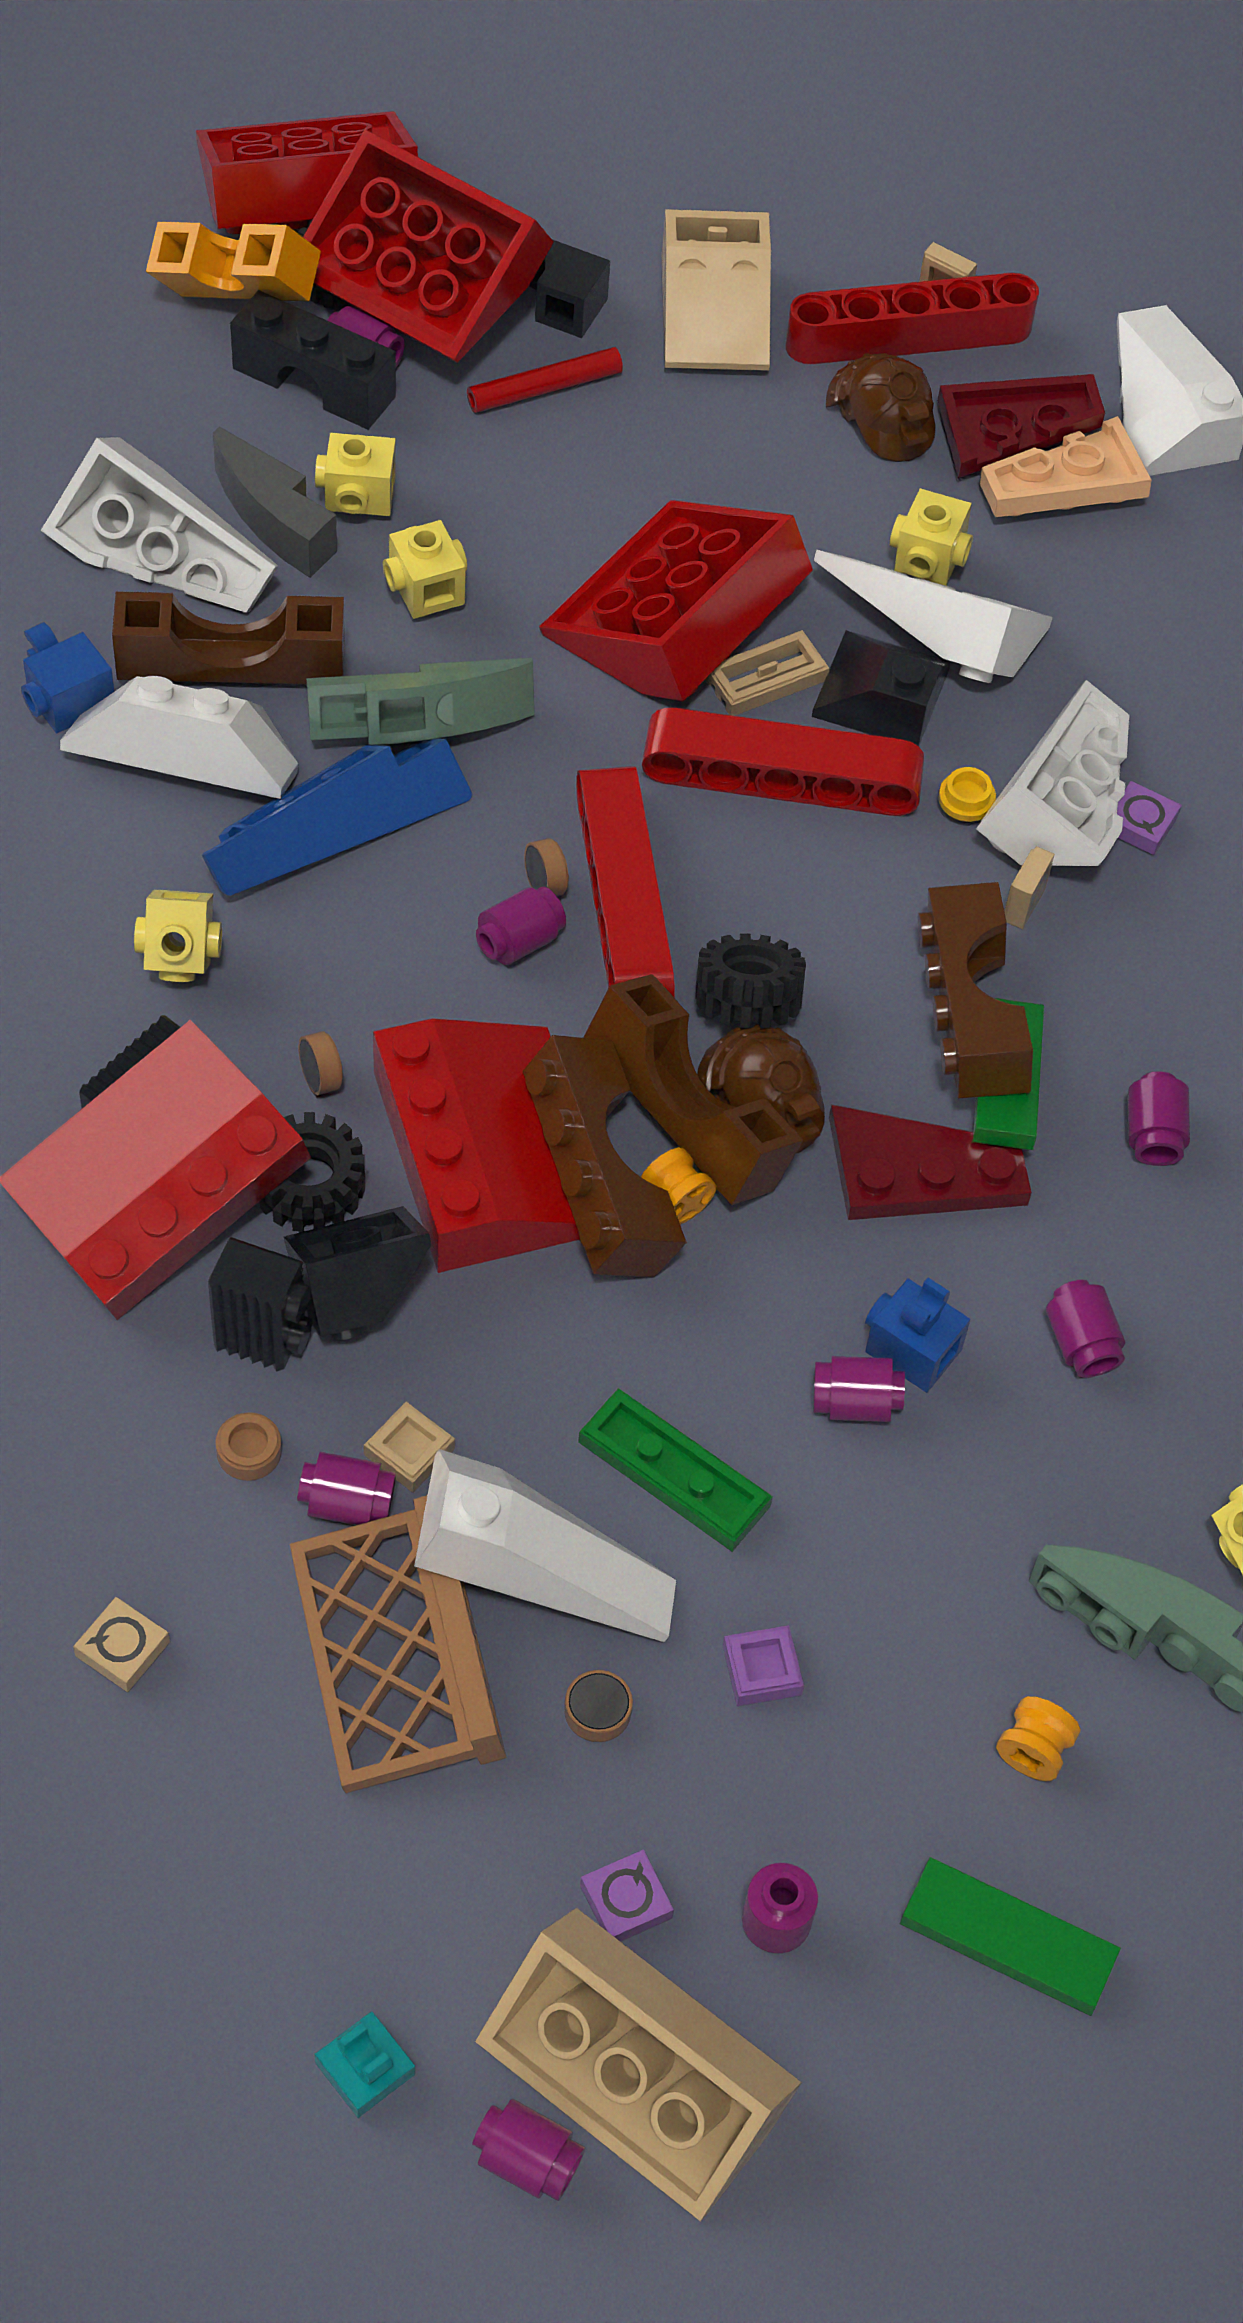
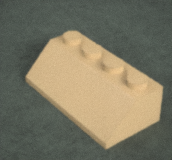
[475,1908,802,2221]

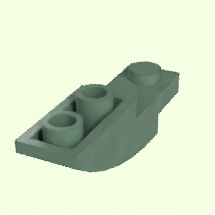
[306,658,534,745]
[1029,1544,1243,1712]

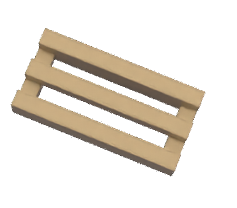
[705,630,830,716]

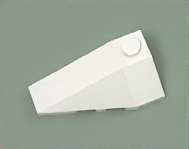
[1117,305,1243,476]
[41,437,278,613]
[814,550,1053,683]
[976,680,1129,866]
[414,1449,676,1642]

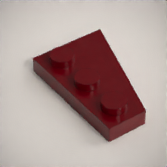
[937,374,1105,478]
[829,1104,1032,1220]

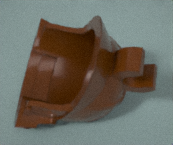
[826,353,936,462]
[697,1024,825,1153]

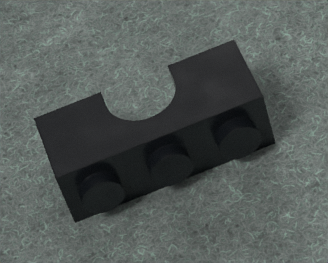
[529,239,610,338]
[230,290,396,430]

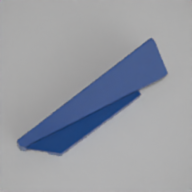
[202,738,472,896]

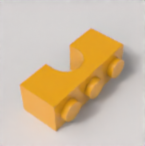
[146,222,321,302]

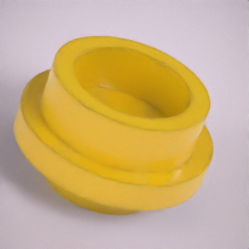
[938,767,996,822]

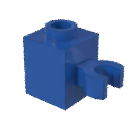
[21,622,114,734]
[865,1277,971,1393]

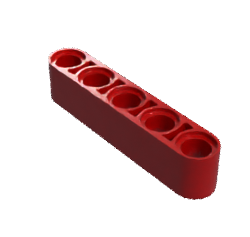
[786,273,1039,364]
[642,708,924,816]
[576,766,675,998]

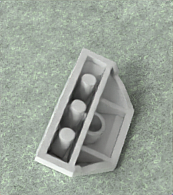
[60,676,298,799]

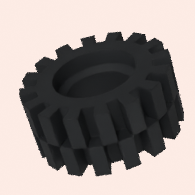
[695,934,806,1028]
[259,1112,365,1232]

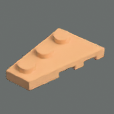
[980,416,1152,517]

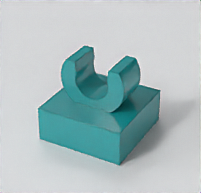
[314,2011,415,2118]

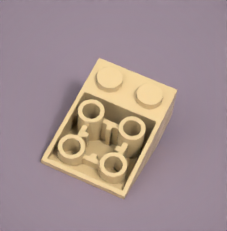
[661,209,771,371]

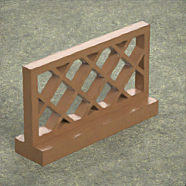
[289,1495,507,1793]

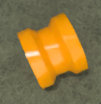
[641,1147,717,1224]
[996,1696,1081,1781]

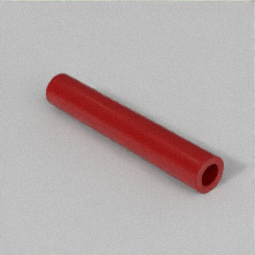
[467,347,623,413]

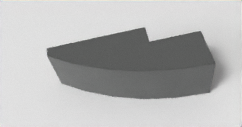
[213,426,337,578]

